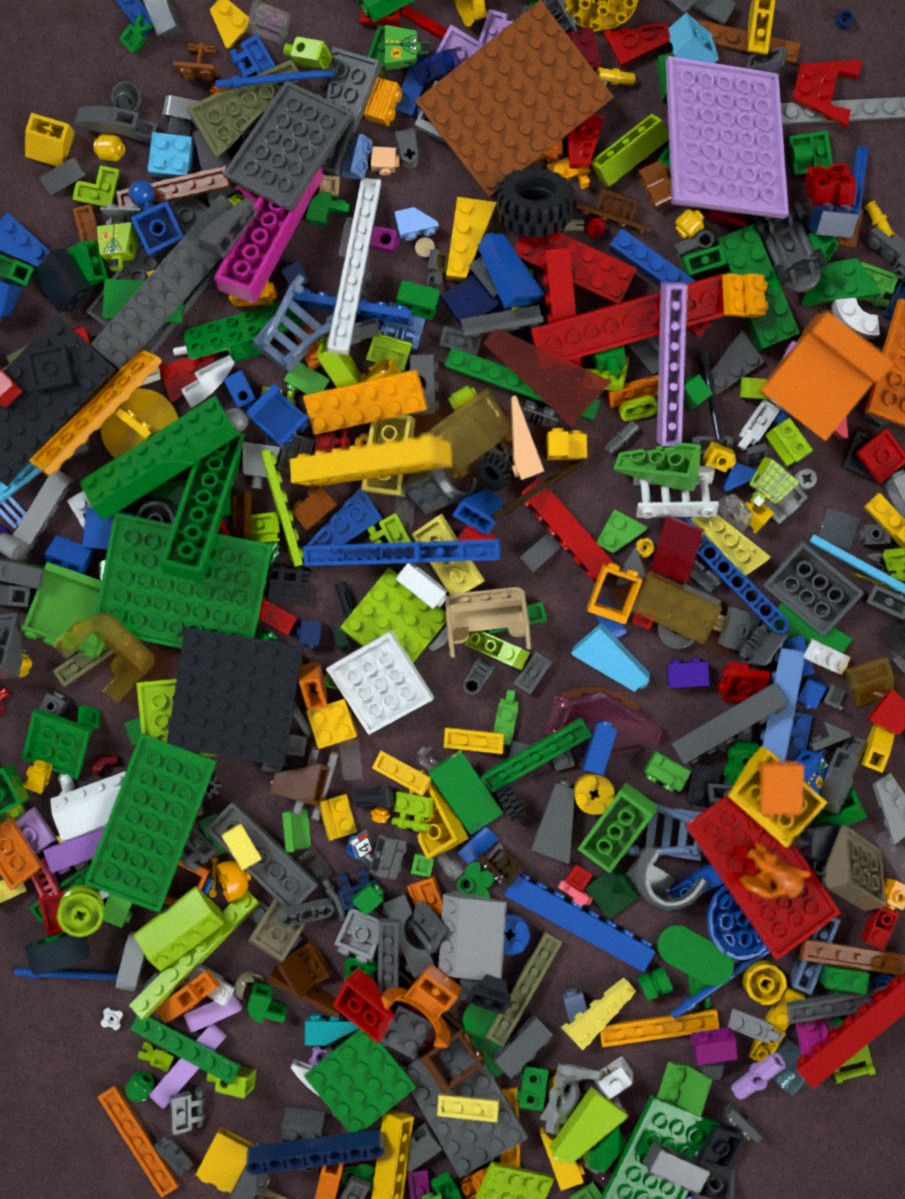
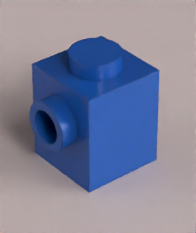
[798,676,828,709]

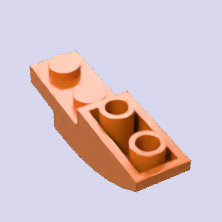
[155,969,220,1023]

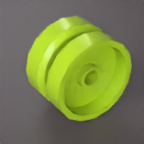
[57,885,105,937]

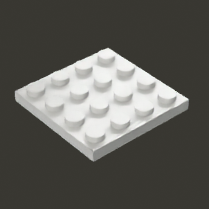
[326,630,434,735]

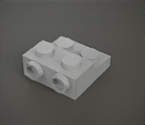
[334,908,379,964]

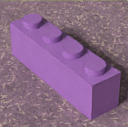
[44,828,105,874]

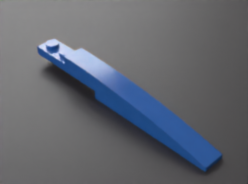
[303,539,501,566]

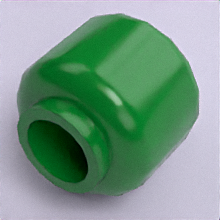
[125,1072,155,1102]

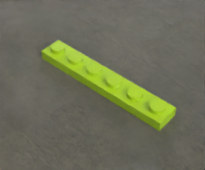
[260,449,304,567]

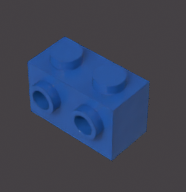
[45,536,93,575]

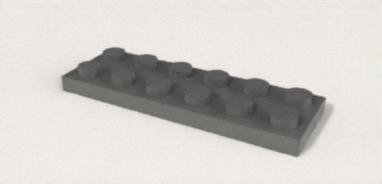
[205,801,319,908]

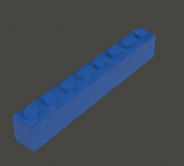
[504,872,655,972]

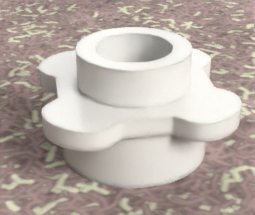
[101,1008,123,1030]

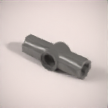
[320,317,382,345]

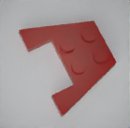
[791,60,862,129]

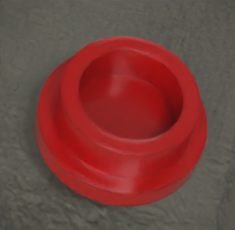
[586,218,606,238]

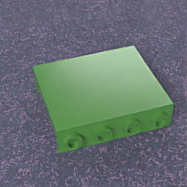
[21,562,108,659]

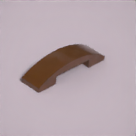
[560,686,640,710]

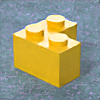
[546,428,587,460]

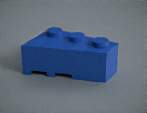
[0,213,50,269]

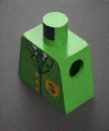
[385,25,429,70]

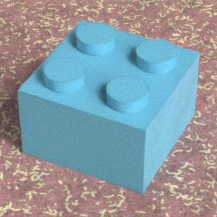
[669,13,719,63]
[148,132,195,179]

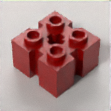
[805,163,857,207]

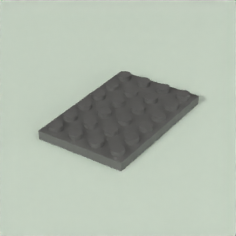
[223,80,354,212]
[405,1030,529,1178]

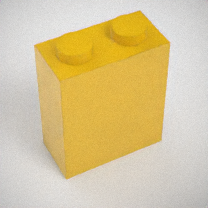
[196,1126,255,1193]

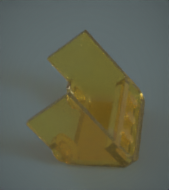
[53,612,155,703]

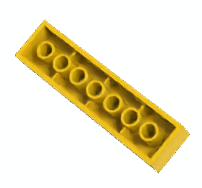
[290,434,452,487]

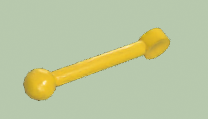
[209,856,219,898]

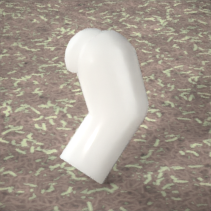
[58,774,75,796]

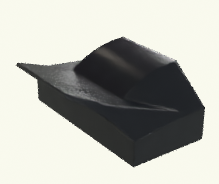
[466,974,511,1015]

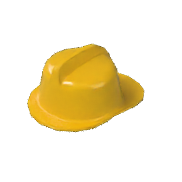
[454,0,488,27]

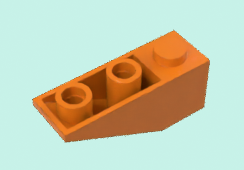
[315,1163,344,1199]

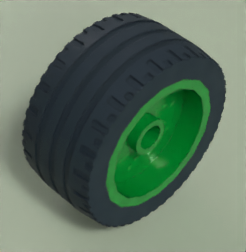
[25,932,91,975]

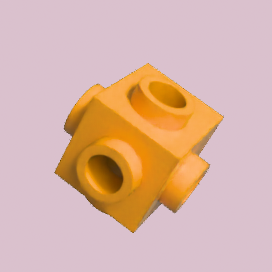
[884,877,905,911]

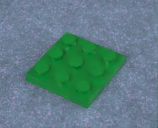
[22,708,92,780]

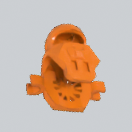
[741,842,810,899]

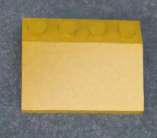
[728,746,827,848]

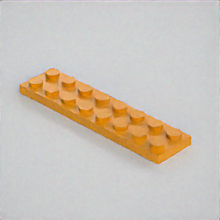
[29,349,162,476]

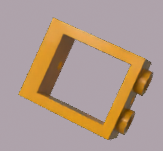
[587,562,642,624]

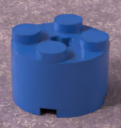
[503,911,530,955]

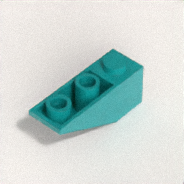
[305,1013,359,1046]

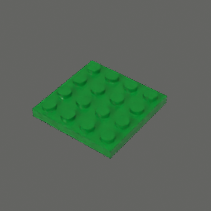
[304,1028,416,1133]

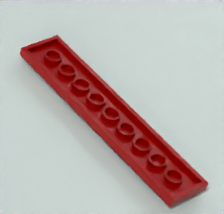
[530,274,725,368]

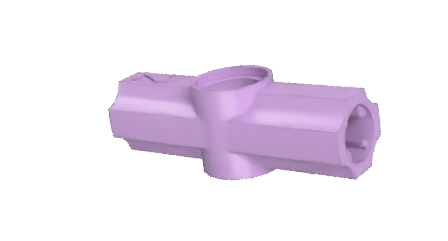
[731,1052,785,1100]

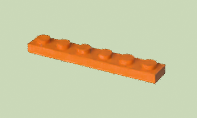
[98,1084,179,1198]

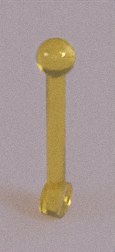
[851,570,890,590]

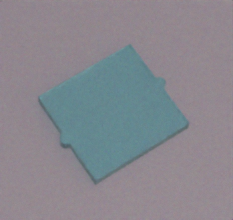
[818,508,860,549]

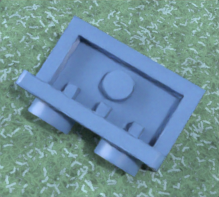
[341,134,373,179]

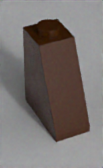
[270,764,330,805]

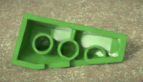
[613,443,701,491]

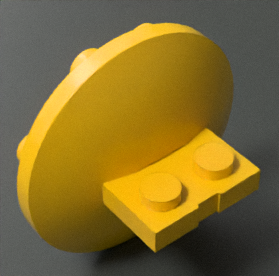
[564,0,638,32]
[100,388,179,458]

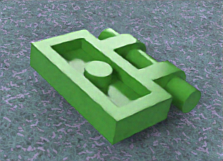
[857,262,898,308]

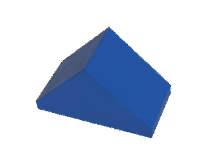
[721,462,757,493]

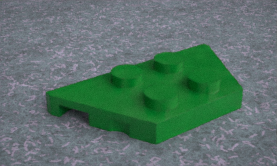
[802,258,880,307]

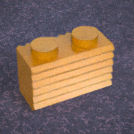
[363,77,402,126]

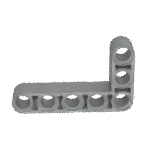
[0,469,74,561]

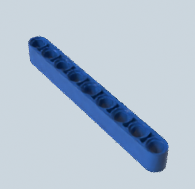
[661,517,789,634]

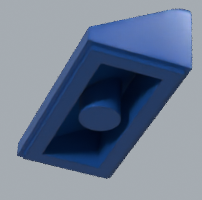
[457,825,499,864]

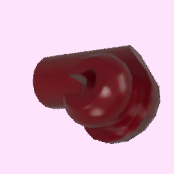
[91,755,119,776]

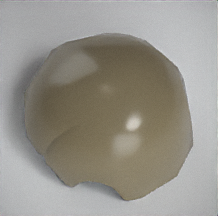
[234,971,264,1001]

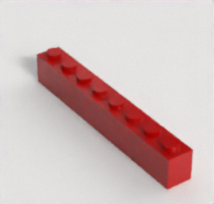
[795,969,905,1089]

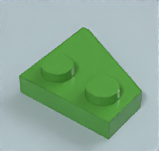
[596,509,648,553]

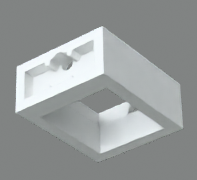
[396,563,448,609]

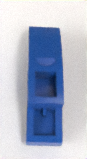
[666,864,723,911]

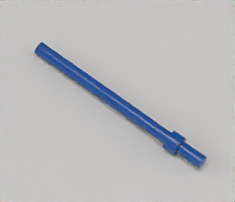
[215,69,334,89]
[670,947,770,1019]
[14,968,118,981]

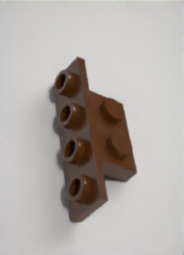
[575,187,651,233]

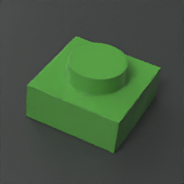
[411,853,434,877]

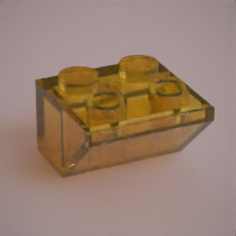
[844,657,894,706]

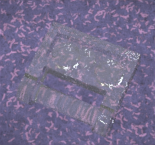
[247,0,291,48]

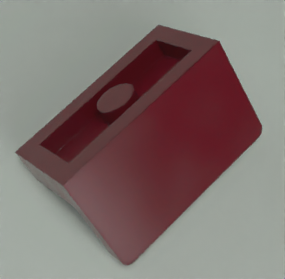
[705,209,749,231]

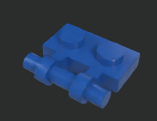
[229,35,275,78]

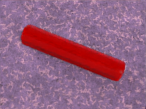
[401,5,448,40]

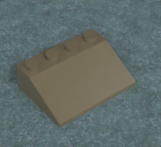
[825,825,886,911]

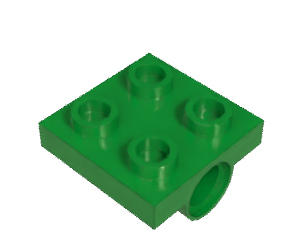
[787,130,833,177]

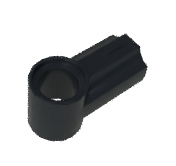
[355,786,394,808]

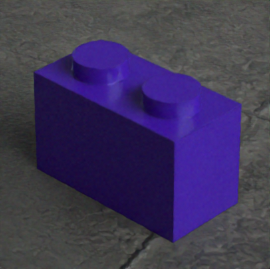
[666,658,709,688]

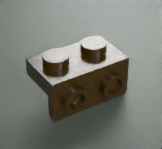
[479,843,526,886]

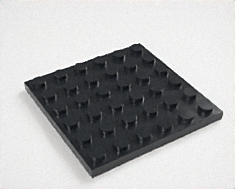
[167,628,304,766]

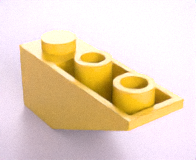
[858,724,894,773]

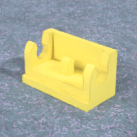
[222,824,262,870]

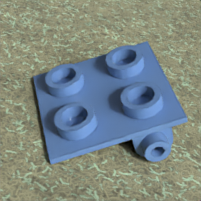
[381,302,425,350]

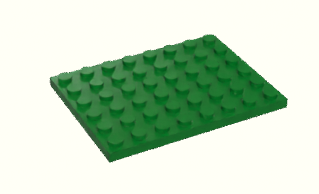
[92,513,273,648]

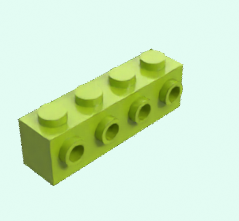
[591,114,669,187]

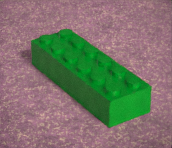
[714,224,800,352]

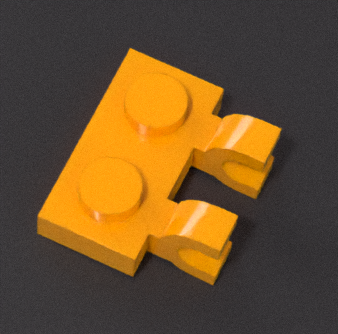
[547,157,590,190]

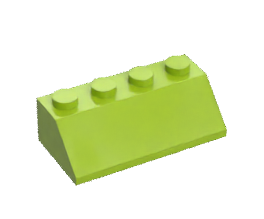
[134,886,224,972]

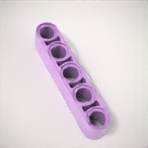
[149,1023,227,1109]

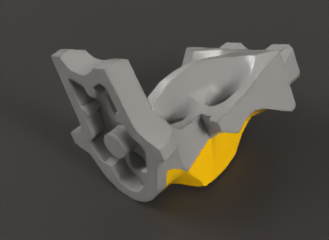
[540,1063,603,1134]

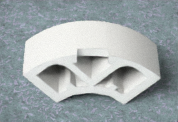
[831,298,880,339]

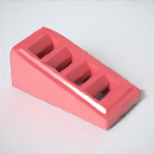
[31,857,60,896]

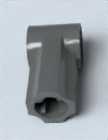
[673,230,714,261]

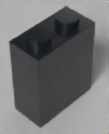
[33,248,91,313]

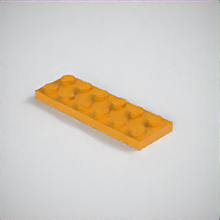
[303,369,428,435]

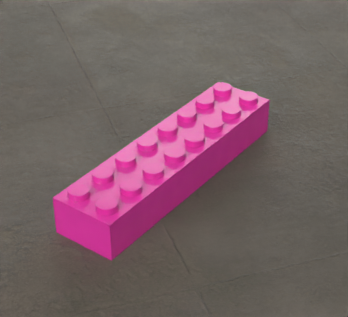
[214,167,324,303]

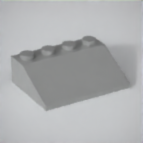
[438,891,507,980]

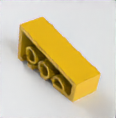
[446,197,497,283]

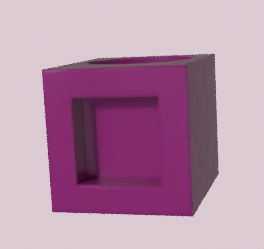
[370,226,400,254]

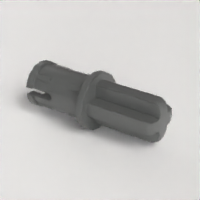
[605,421,640,455]

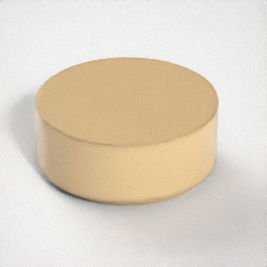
[415,237,435,258]

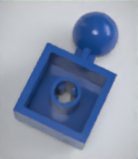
[129,180,185,258]

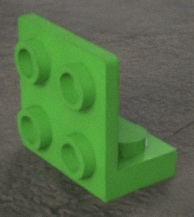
[657,1061,712,1117]

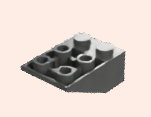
[281,1107,325,1173]

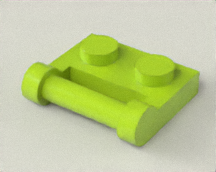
[833,1044,876,1084]

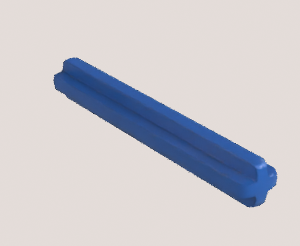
[849,146,868,218]

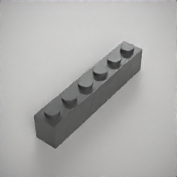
[672,682,789,765]

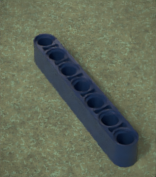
[246,1130,385,1175]

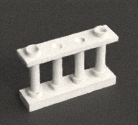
[633,466,719,518]

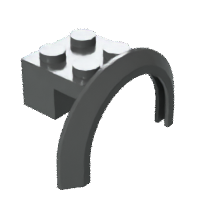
[402,434,477,514]
[864,553,905,620]
[626,845,709,910]

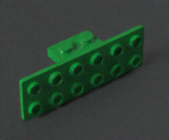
[183,300,303,362]

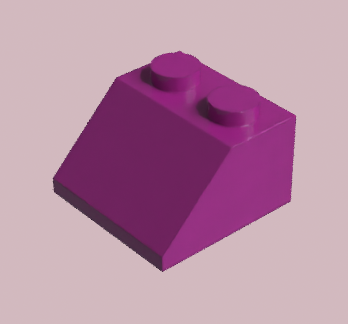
[689,1027,737,1065]

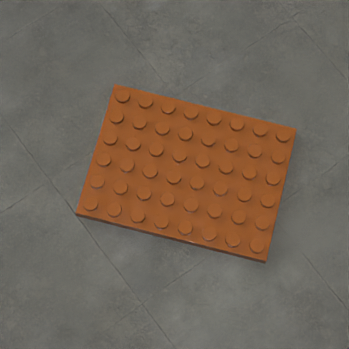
[415,0,614,198]

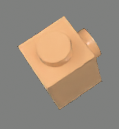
[371,146,400,176]

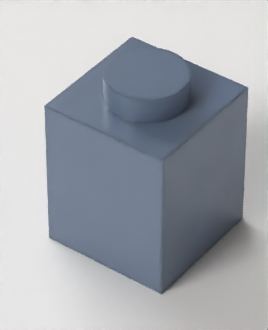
[562,988,587,1022]

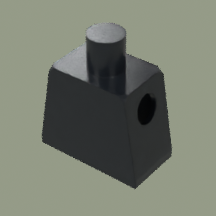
[793,821,840,861]

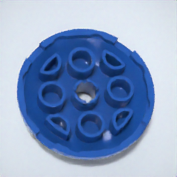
[707,885,767,960]

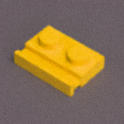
[319,794,357,841]

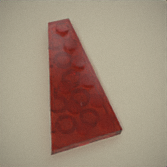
[483,328,612,426]

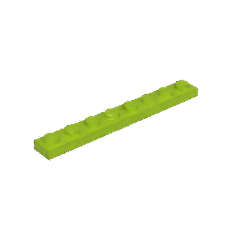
[129,890,260,1021]

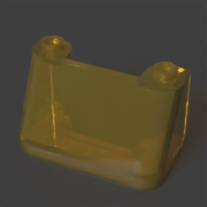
[425,389,512,479]

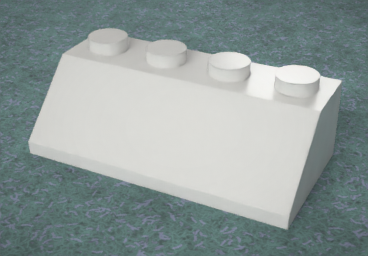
[51,771,126,843]

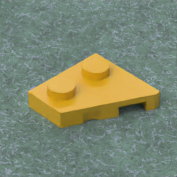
[210,0,253,51]

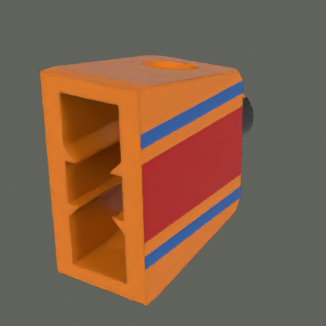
[299,662,327,710]

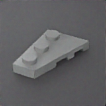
[872,773,905,845]

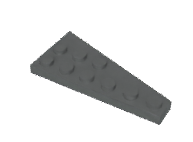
[321,46,383,176]

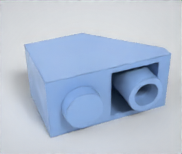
[395,207,439,241]

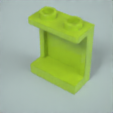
[764,418,813,467]

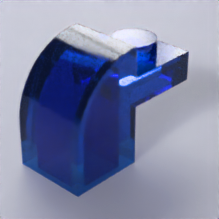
[413,48,461,86]

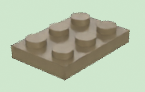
[248,898,309,962]

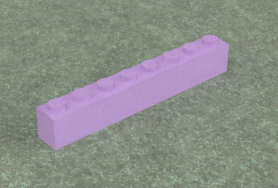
[657,282,687,446]

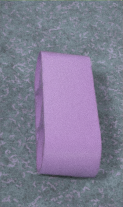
[183,992,243,1032]

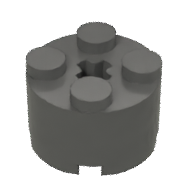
[136,497,178,524]

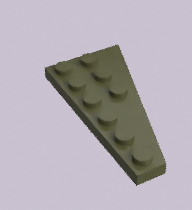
[187,59,300,160]

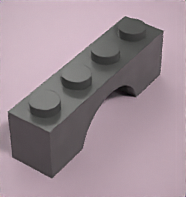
[381,892,436,978]

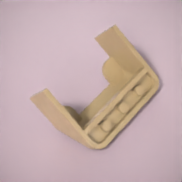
[445,587,531,657]

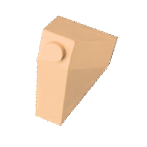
[511,396,544,480]

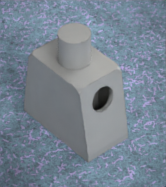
[243,442,281,489]

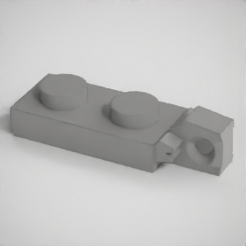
[728,1008,783,1043]

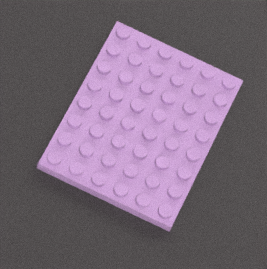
[666,56,789,219]

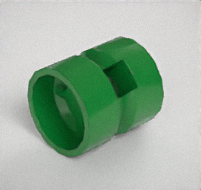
[637,966,673,1002]

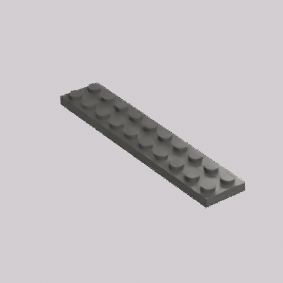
[90,194,234,369]

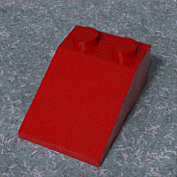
[333,968,394,1044]

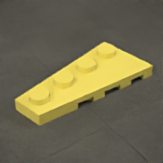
[691,514,770,579]
[561,978,636,1050]

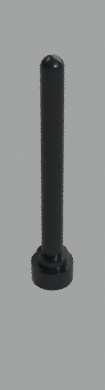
[696,351,724,444]

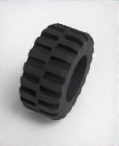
[497,168,574,238]

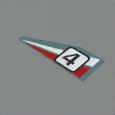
[348,829,375,868]

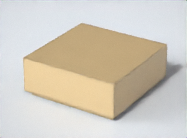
[319,175,340,197]

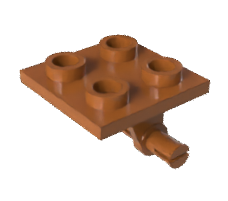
[173,43,219,82]

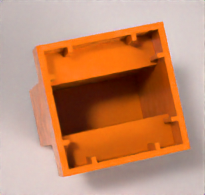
[758,312,893,441]

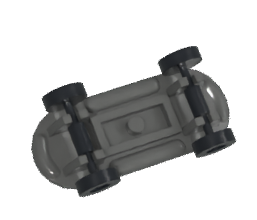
[752,200,827,293]

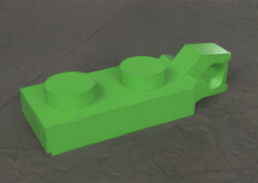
[493,689,518,745]

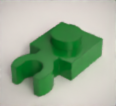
[119,15,153,54]

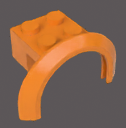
[382,963,462,1048]

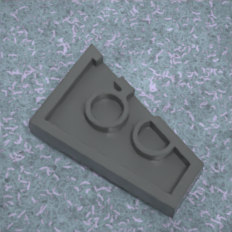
[711,330,765,396]

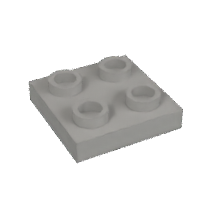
[751,486,808,524]

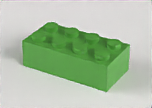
[578,783,659,873]

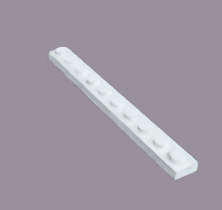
[328,178,381,355]

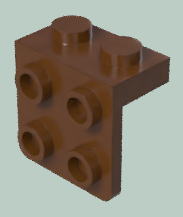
[278,940,333,999]

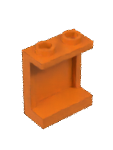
[756,761,804,817]

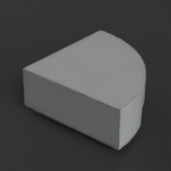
[427,627,448,651]

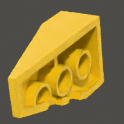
[409,770,468,859]

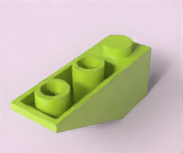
[464,631,530,670]

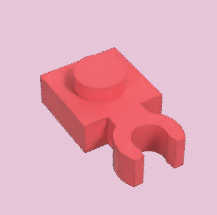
[558,880,593,906]

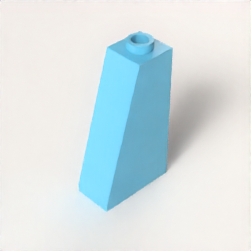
[571,622,650,692]

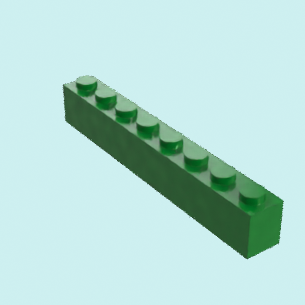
[445,347,600,423]

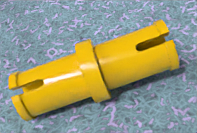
[595,67,636,86]
[864,200,895,237]

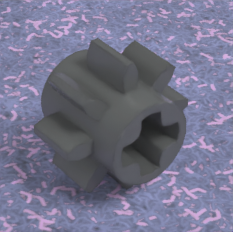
[205,776,223,799]

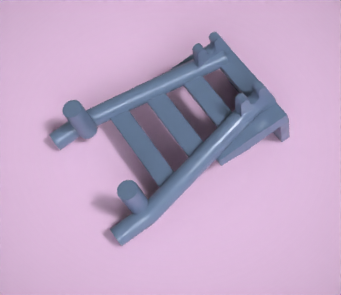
[252,275,334,372]
[624,802,704,861]

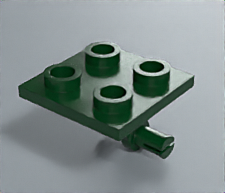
[585,865,640,919]

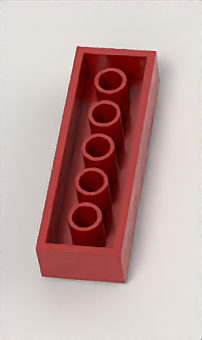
[515,232,636,306]

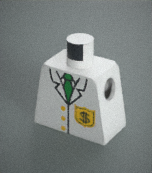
[593,1056,633,1099]

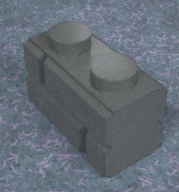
[369,833,407,880]

